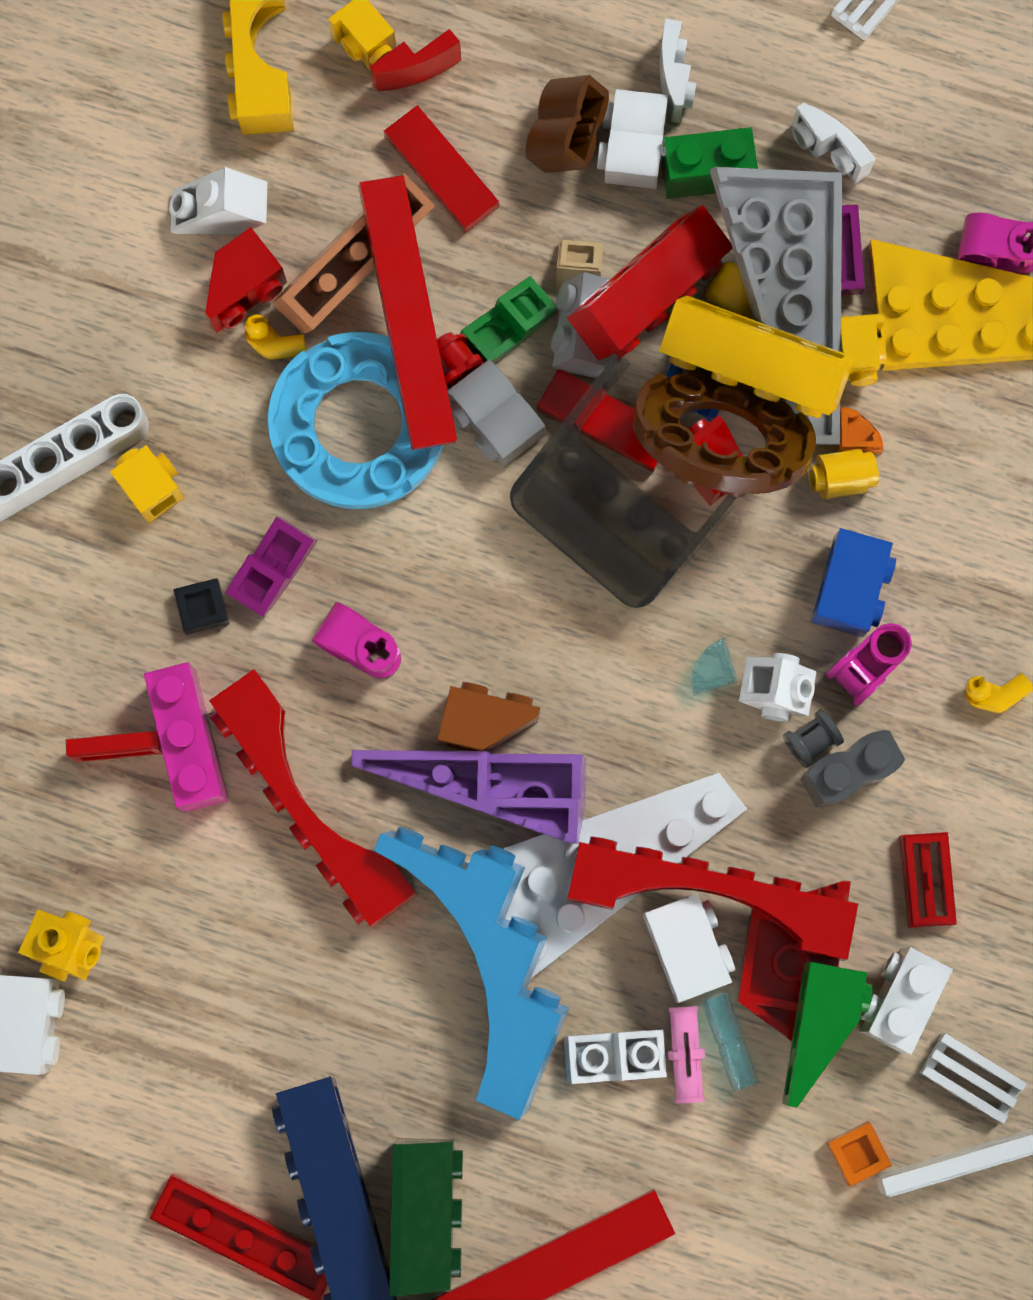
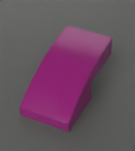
[225,516,318,617]

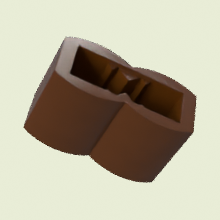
[526,75,609,173]

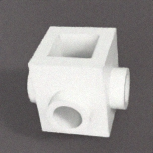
[739,653,816,722]

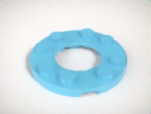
[268,332,444,509]

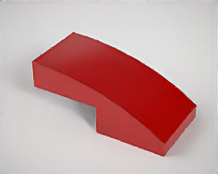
[370,29,461,92]

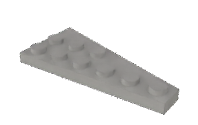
[709,167,842,445]

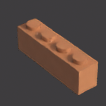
[271,173,435,334]

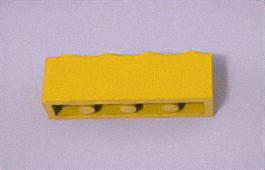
[659,296,855,418]

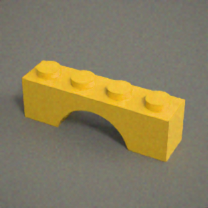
[223,0,294,135]

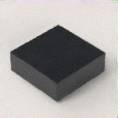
[173,578,230,635]

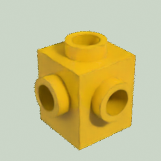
[18,909,105,983]

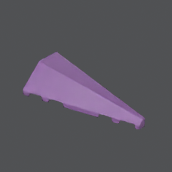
[351,750,586,844]

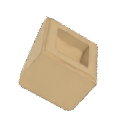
[555,240,603,293]

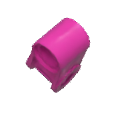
[957,212,1033,275]
[311,602,401,679]
[825,623,912,708]

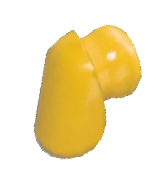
[244,315,307,360]
[964,673,1033,713]

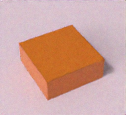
[826,1121,892,1187]

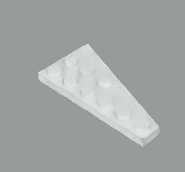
[466,773,747,979]

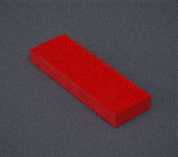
[384,105,500,233]
[537,369,659,473]

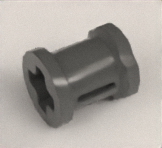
[782,709,844,768]

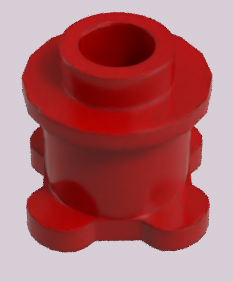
[437,332,484,389]

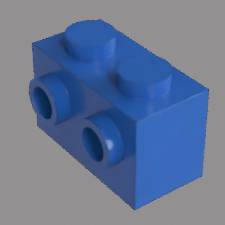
[810,528,897,637]

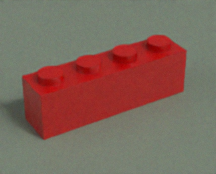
[566,204,733,361]

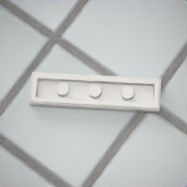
[874,1129,1033,1197]

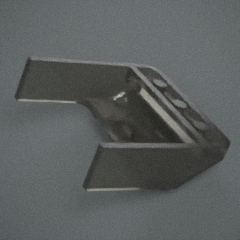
[510,357,743,608]

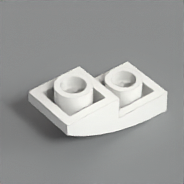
[659,18,697,124]
[791,103,876,185]
[563,1029,667,1084]

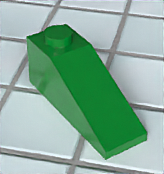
[782,962,872,1108]

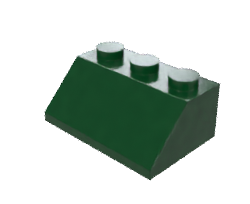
[390,1138,463,1296]

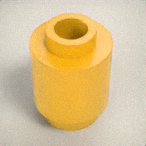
[809,449,879,500]

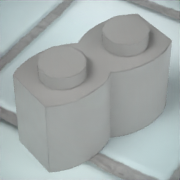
[448,359,545,467]

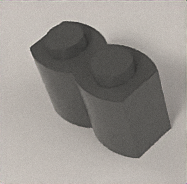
[801,730,905,807]

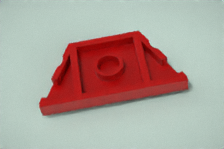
[737,880,851,1042]

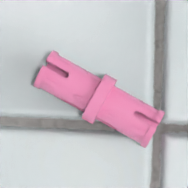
[667,1006,705,1103]

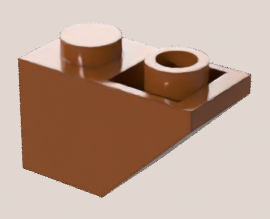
[437,682,540,752]

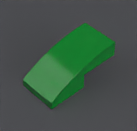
[460,276,558,364]

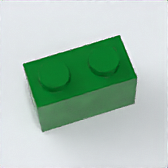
[661,127,758,199]

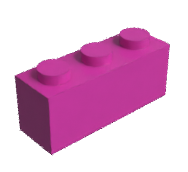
[144,662,229,813]

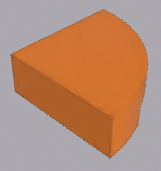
[837,407,884,454]

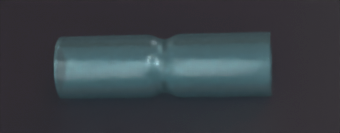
[701,992,759,1091]

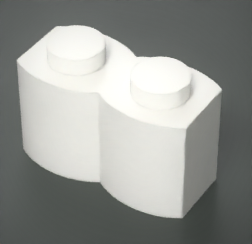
[597,89,668,189]

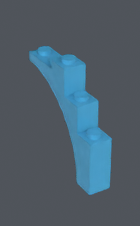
[374,827,569,1120]

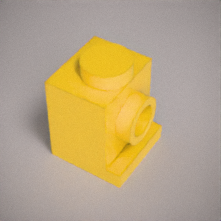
[328,0,397,70]
[841,314,886,386]

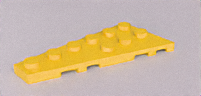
[868,239,1033,371]

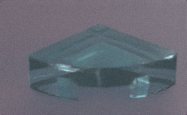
[691,638,738,696]

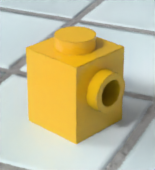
[110,445,185,524]

